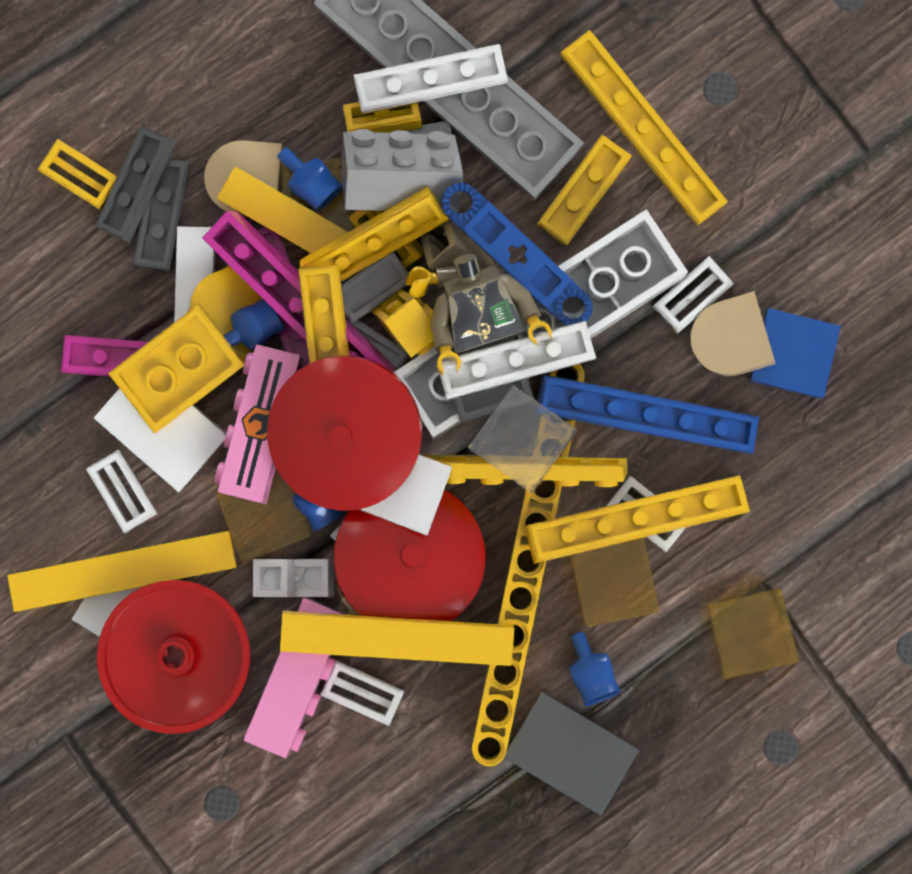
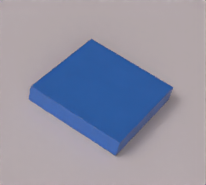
[749,308,841,399]

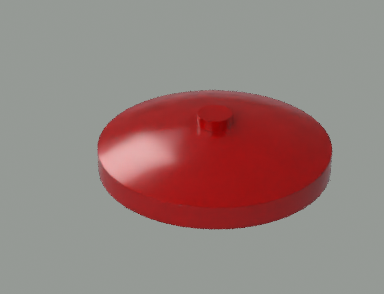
[267,355,422,511]
[333,490,486,621]
[97,580,251,734]

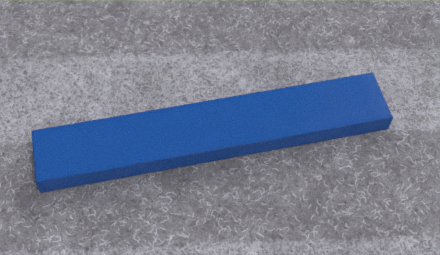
[535,375,759,454]

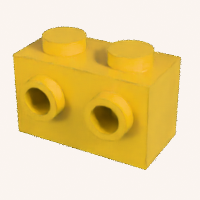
[371,289,435,358]

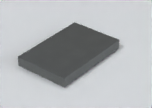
[504,691,639,816]

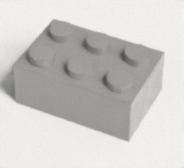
[341,129,463,212]

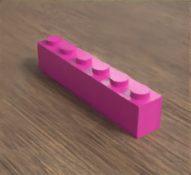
[202,210,398,372]

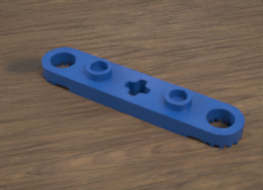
[441,182,593,326]

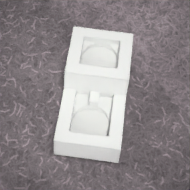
[253,559,334,597]

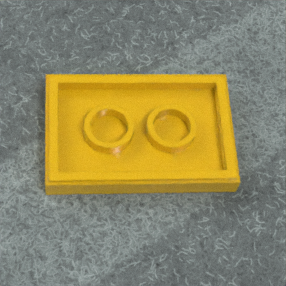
[108,304,245,434]

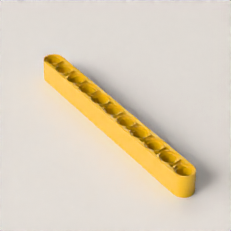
[472,364,584,766]

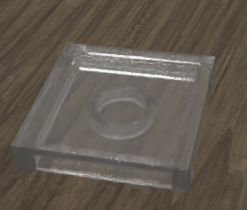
[468,385,577,494]

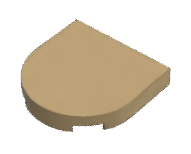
[204,141,283,217]
[691,291,776,376]

